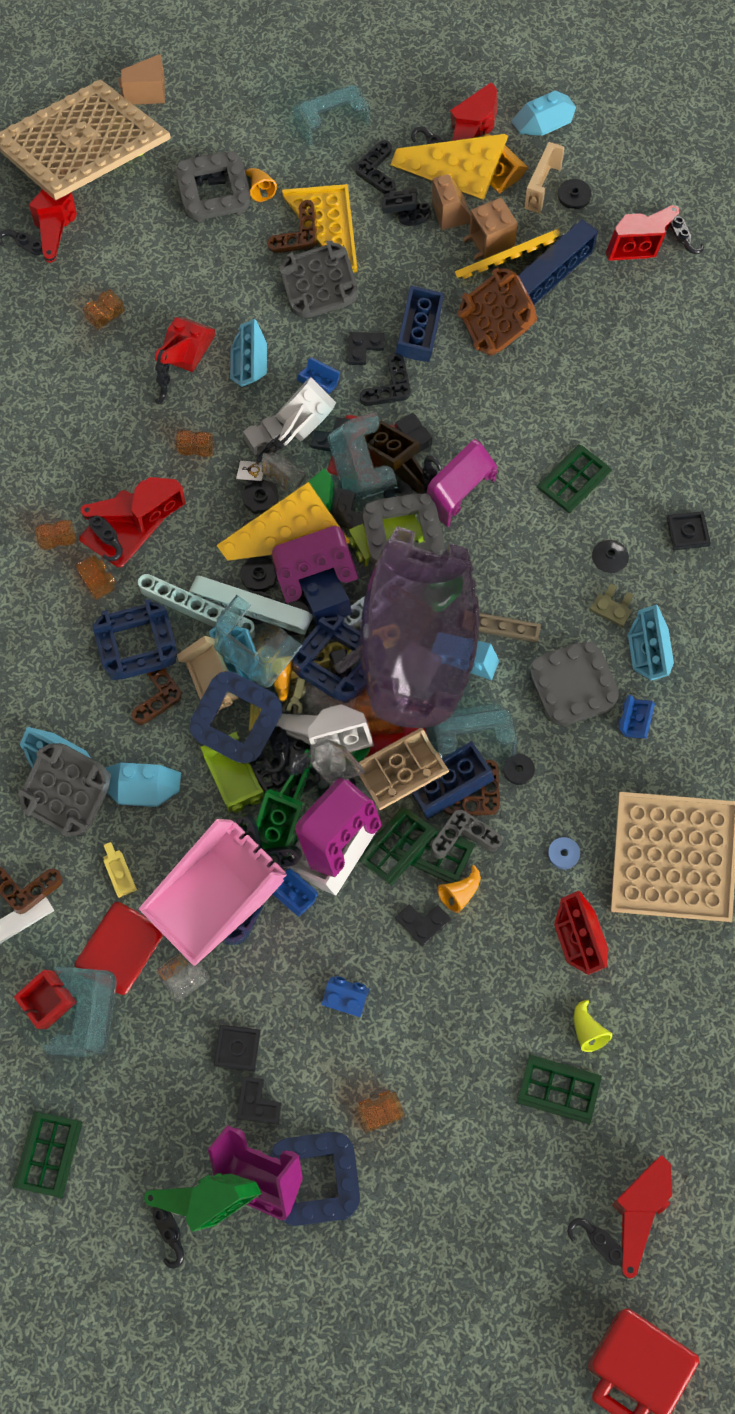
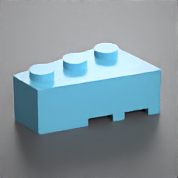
[431,633,499,680]

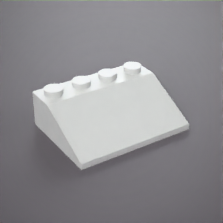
[284,826,376,895]

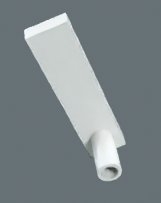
[0,897,54,944]

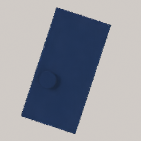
[395,285,444,362]
[299,568,352,626]
[410,741,494,820]

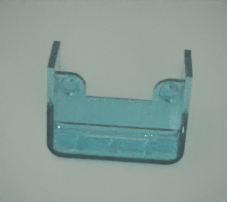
[214,594,302,688]

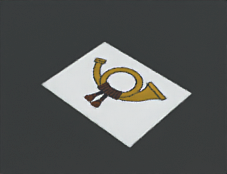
[236,461,264,481]

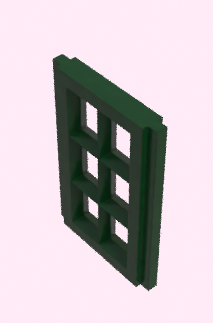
[536,444,612,514]
[358,806,438,886]
[393,820,476,883]
[517,1055,602,1125]
[13,1111,83,1199]

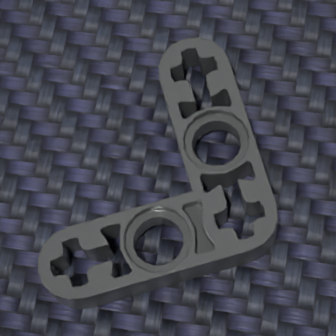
[430,810,503,859]

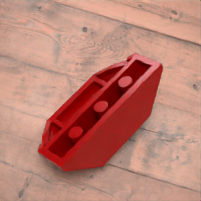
[554,891,608,975]

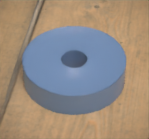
[548,837,580,869]

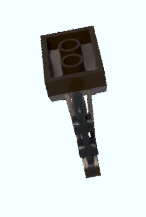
[356,420,442,494]

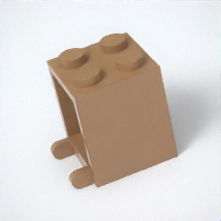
[463,197,518,260]

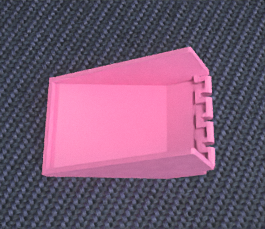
[139,819,287,966]

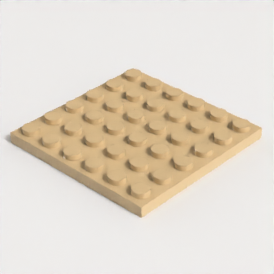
[610,792,735,922]

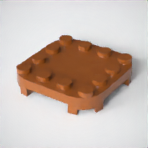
[457,268,537,356]

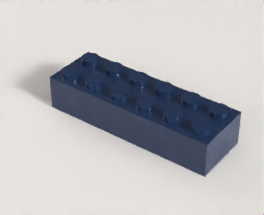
[518,219,598,305]

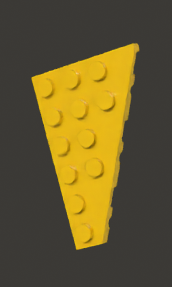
[282,184,357,273]
[455,228,561,279]
[217,482,350,561]

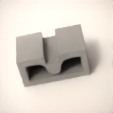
[243,415,283,456]

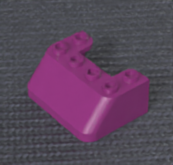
[272,526,359,603]
[296,778,382,878]
[208,1125,303,1220]

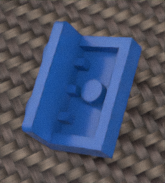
[297,357,340,394]
[618,695,655,739]
[273,868,318,917]
[322,976,370,1017]

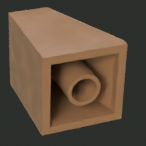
[118,55,165,105]
[431,174,471,230]

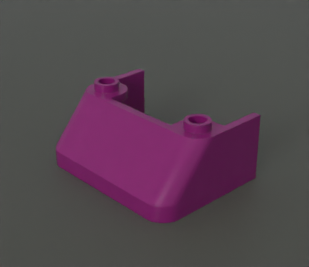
[427,439,498,527]

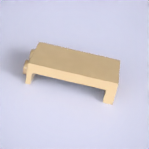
[524,142,564,214]
[177,636,239,715]

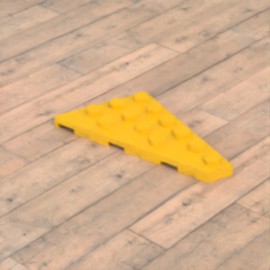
[391,134,508,200]

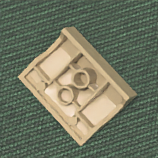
[354,727,449,810]

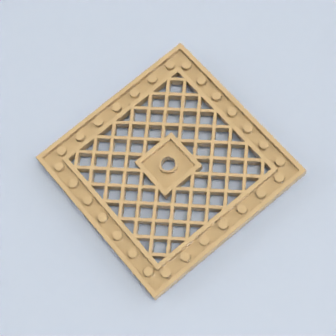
[0,80,171,200]

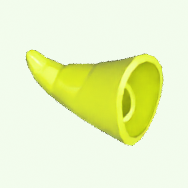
[573,1000,613,1052]

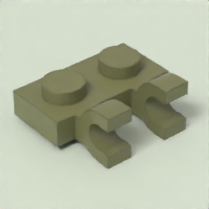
[590,583,634,628]
[282,678,306,714]

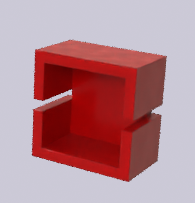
[14,970,77,1029]

